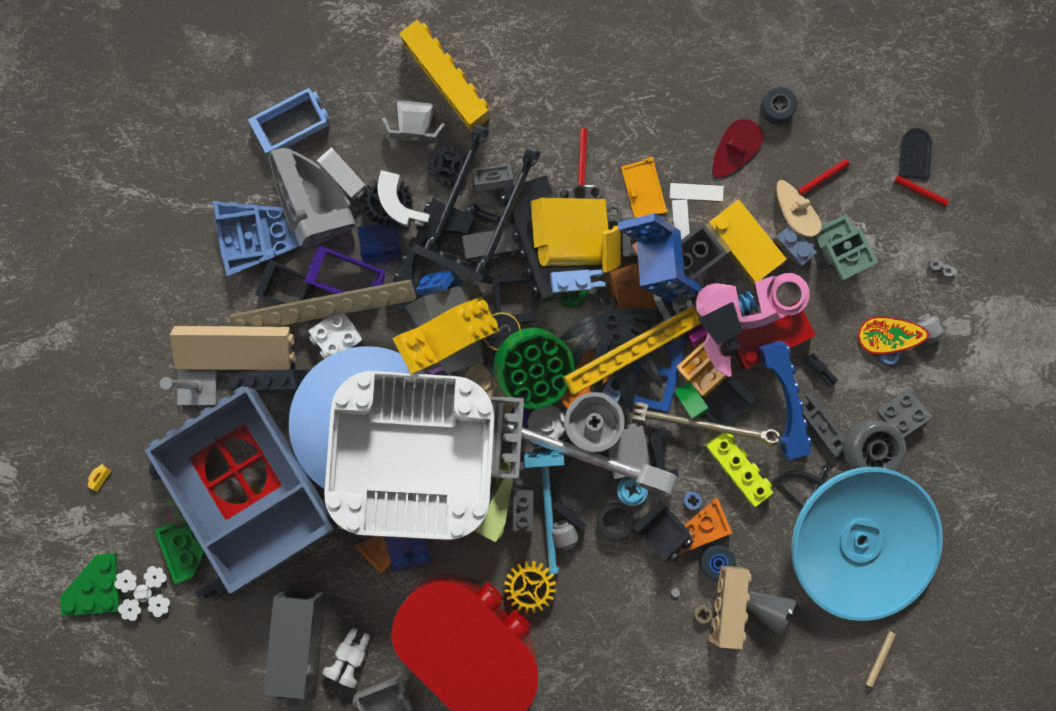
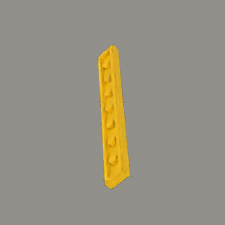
[563,306,701,395]

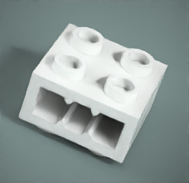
[308,314,364,359]

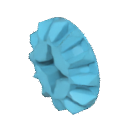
[617,476,648,506]

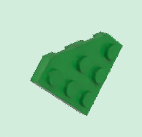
[155,518,205,584]
[60,553,121,616]

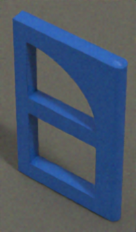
[632,337,688,413]

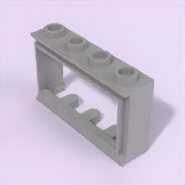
[489,397,524,478]

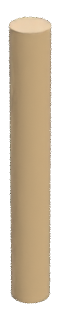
[866,631,896,687]

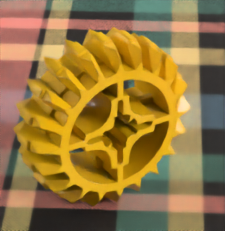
[504,561,556,613]

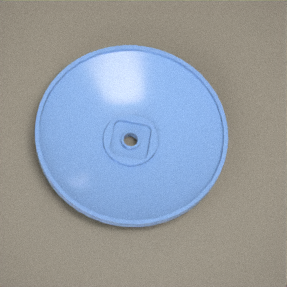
[289,346,426,489]

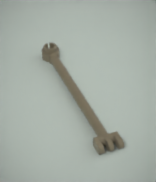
[631,402,780,447]

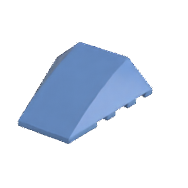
[213,201,300,276]

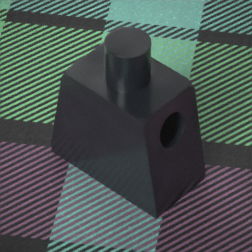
[698,301,743,352]

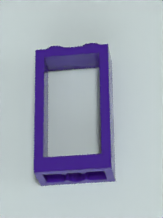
[304,246,386,294]

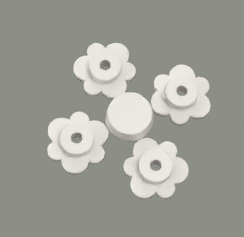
[115,566,170,621]

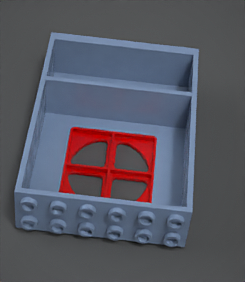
[145,386,339,594]

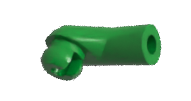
[561,290,589,308]

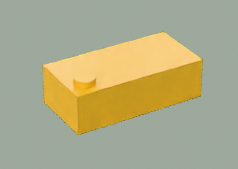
[710,199,787,285]

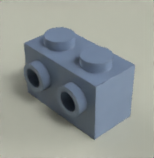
[773,226,817,268]

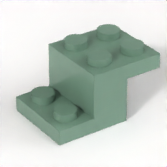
[814,214,879,280]

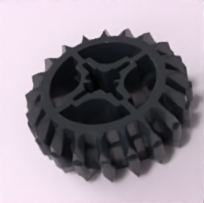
[362,179,414,227]

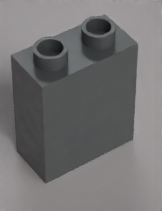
[263,587,327,707]

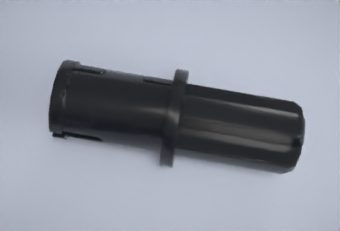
[804,352,838,387]

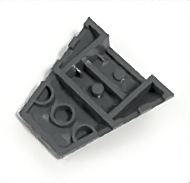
[405,285,484,374]

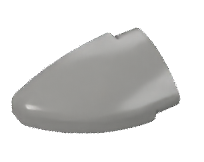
[269,148,356,248]

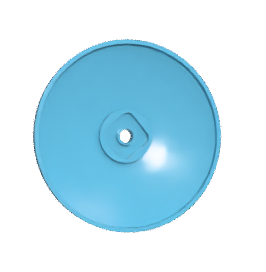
[791,467,943,621]

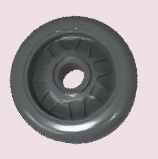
[843,419,906,471]

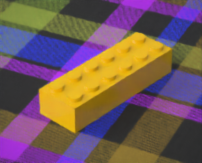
[399,19,490,133]

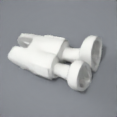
[322,627,370,688]

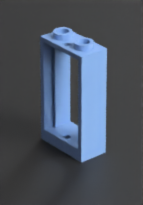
[248,88,330,156]

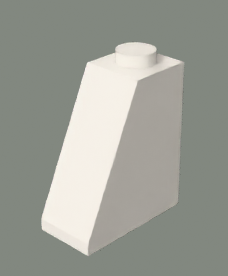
[317,147,367,200]

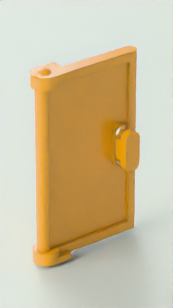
[621,157,668,217]

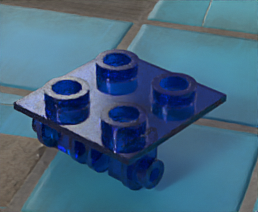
[358,221,401,264]

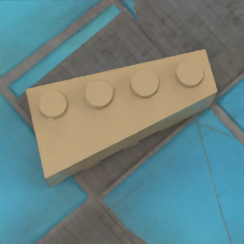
[708,566,751,649]

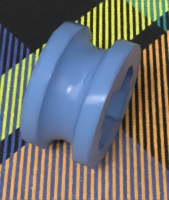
[683,492,702,510]

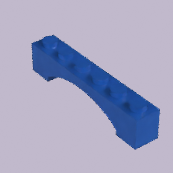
[758,340,812,460]

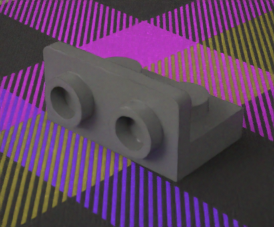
[511,462,543,489]

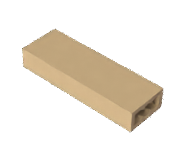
[170,326,296,370]

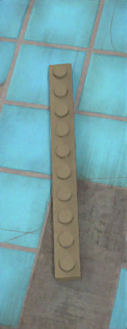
[229,279,416,327]

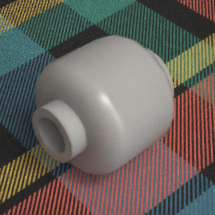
[916,314,944,344]
[552,520,578,550]

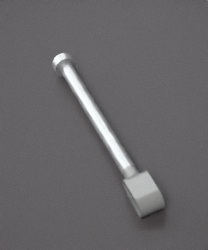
[502,421,678,497]

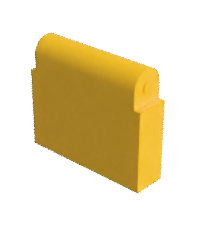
[531,198,608,266]

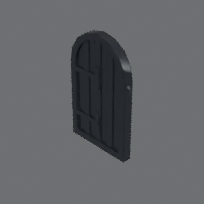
[898,128,932,179]

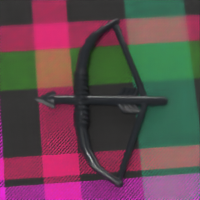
[772,462,829,508]

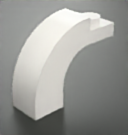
[378,170,431,227]

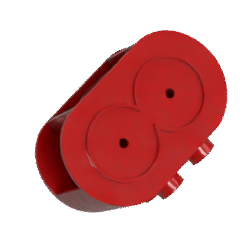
[392,573,538,711]

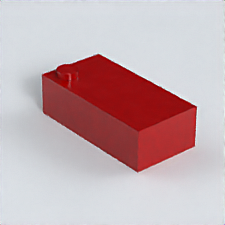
[733,301,816,370]

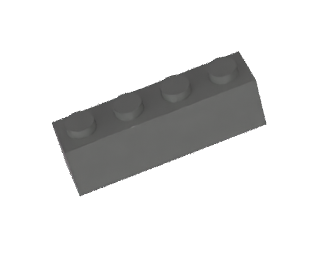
[462,224,538,263]

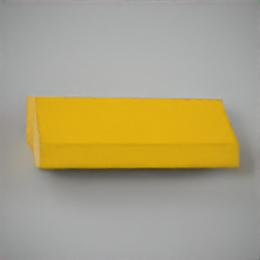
[88,464,111,492]

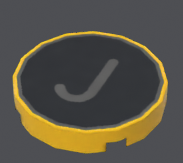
[484,312,521,350]

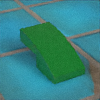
[675,381,710,420]

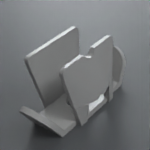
[382,100,446,143]

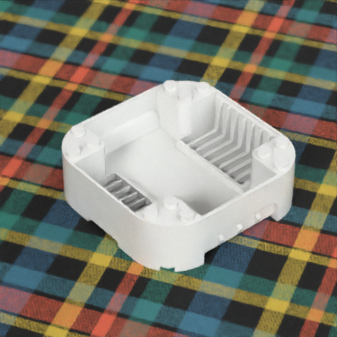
[325,371,494,540]

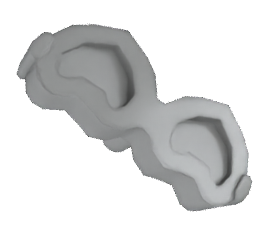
[928,258,957,276]

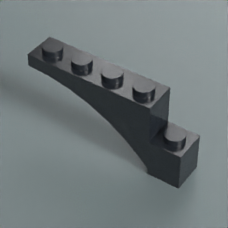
[229,369,311,391]

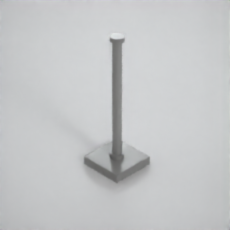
[160,369,218,405]

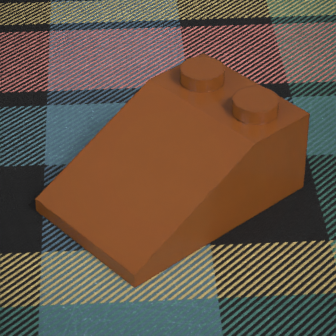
[603,262,656,323]

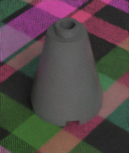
[746,590,797,636]

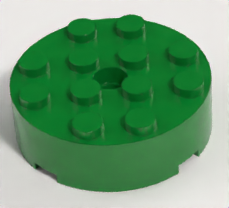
[493,328,575,409]

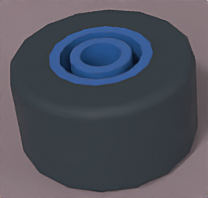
[699,544,736,581]

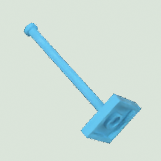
[524,450,564,574]

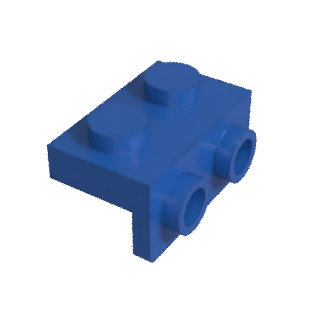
[416,270,463,296]

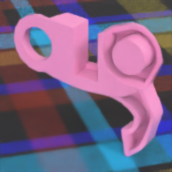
[696,273,809,377]

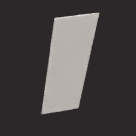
[670,183,724,201]
[672,199,689,240]

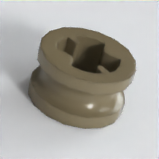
[694,605,712,624]

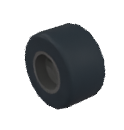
[760,86,797,124]

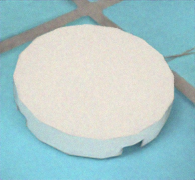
[528,405,565,439]

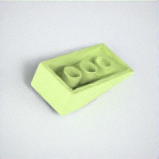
[474,458,513,542]

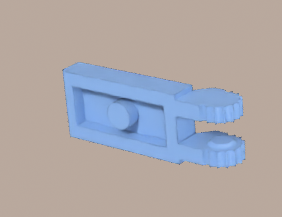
[550,270,606,293]

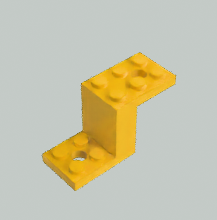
[392,296,500,374]

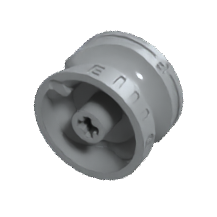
[565,392,625,452]

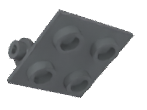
[877,389,933,437]

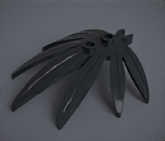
[560,296,670,413]

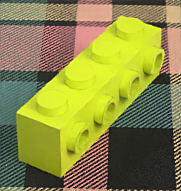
[705,433,773,507]

